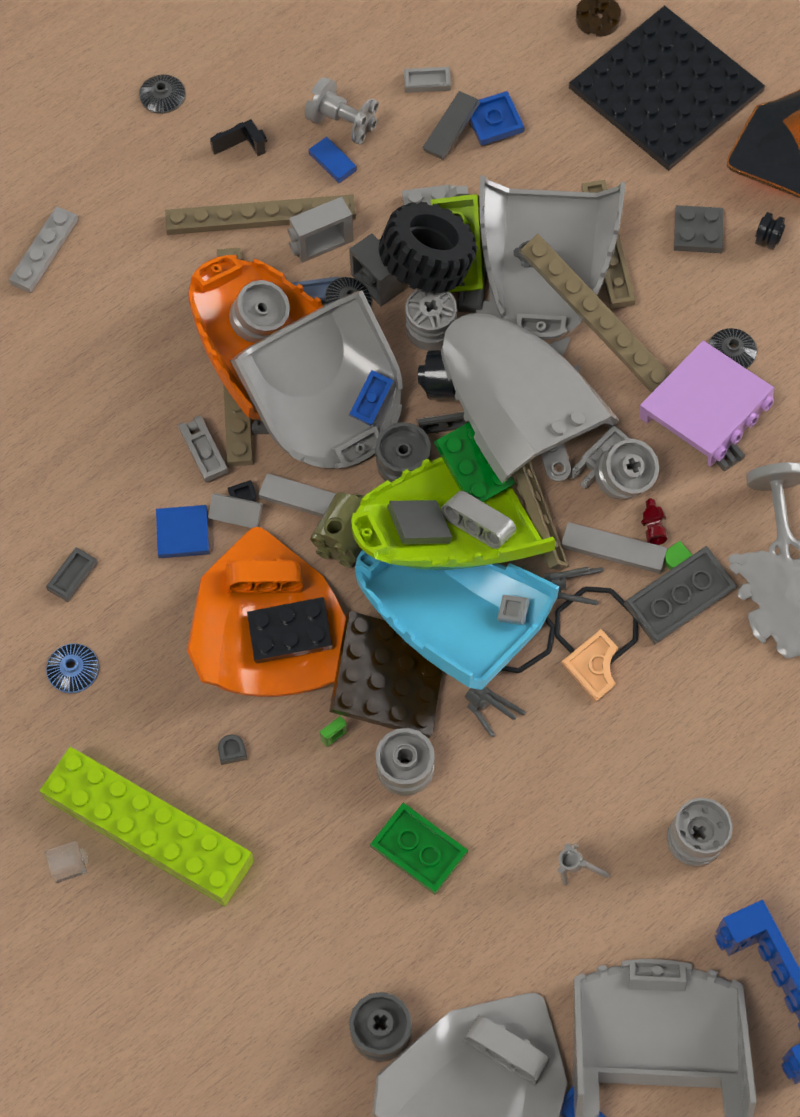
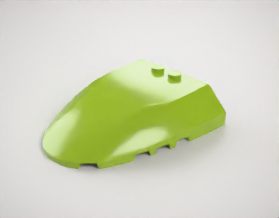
[351,457,555,570]

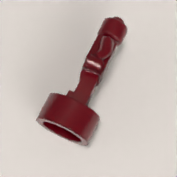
[641,498,667,545]

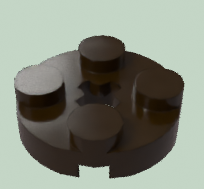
[576,0,621,37]

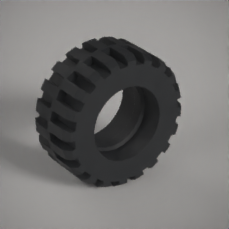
[378,202,477,293]

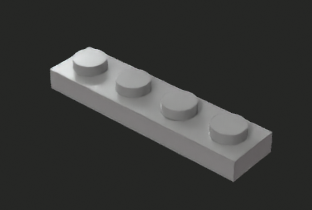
[9,206,78,293]

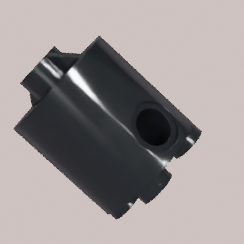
[418,350,456,400]

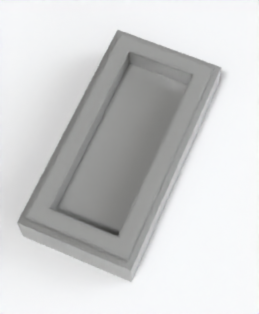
[404,67,451,93]
[208,493,263,528]

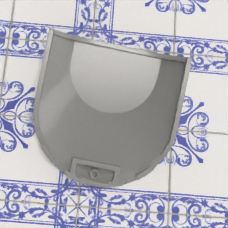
[230,291,403,468]

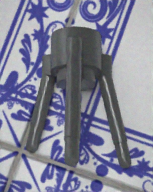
[544,567,604,605]
[465,687,526,737]

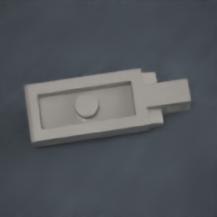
[402,185,469,205]

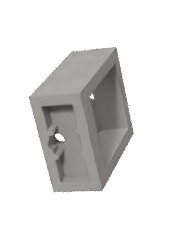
[288,196,354,263]

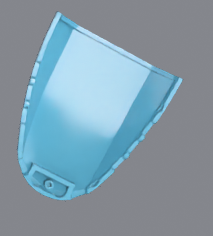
[355,550,559,690]

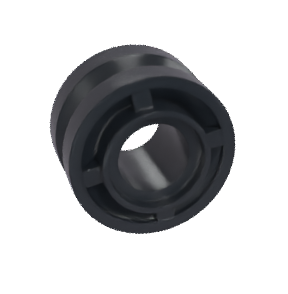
[755,212,786,250]

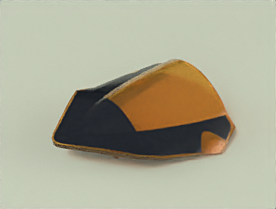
[726,89,800,198]

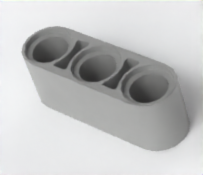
[441,491,516,549]

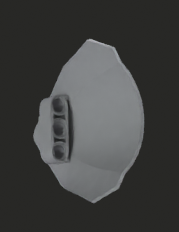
[372,993,567,1117]

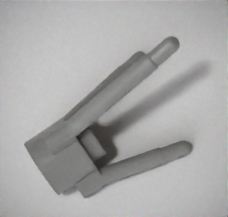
[558,843,610,885]

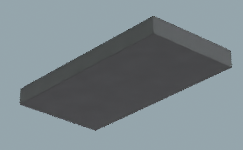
[624,546,737,645]

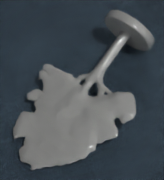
[728,462,800,659]

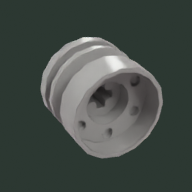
[405,289,457,351]
[666,798,733,867]

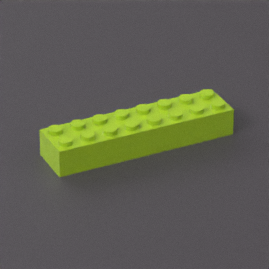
[40,747,254,907]

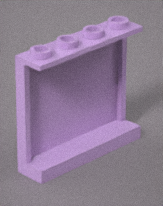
[640,340,774,467]

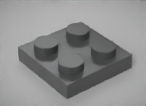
[674,205,723,253]

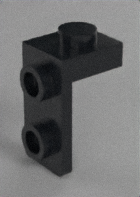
[210,119,267,156]

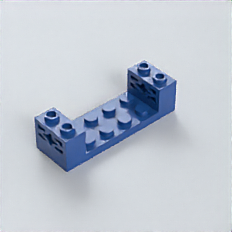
[715,899,800,1085]

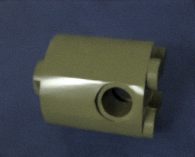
[310,492,364,568]

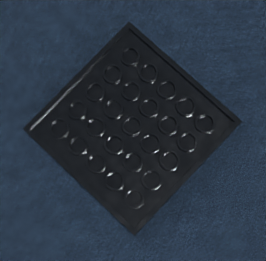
[569,5,765,171]

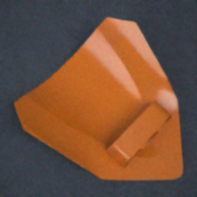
[187,527,346,697]

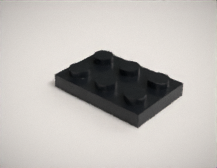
[247,597,333,664]

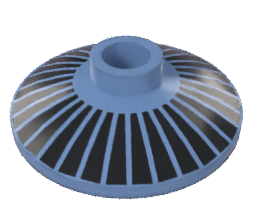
[46,644,99,693]

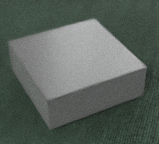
[497,595,530,625]

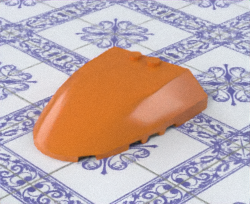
[188,255,323,421]

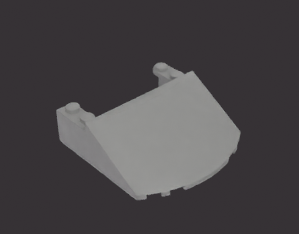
[572,959,756,1117]

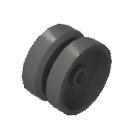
[375,422,431,482]
[349,992,412,1062]

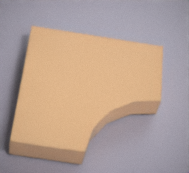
[561,629,618,702]

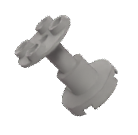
[305,77,379,145]

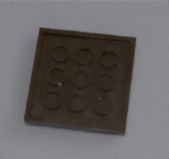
[329,611,442,738]

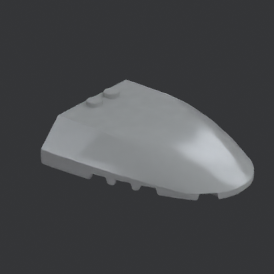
[479,175,626,339]
[441,313,620,483]

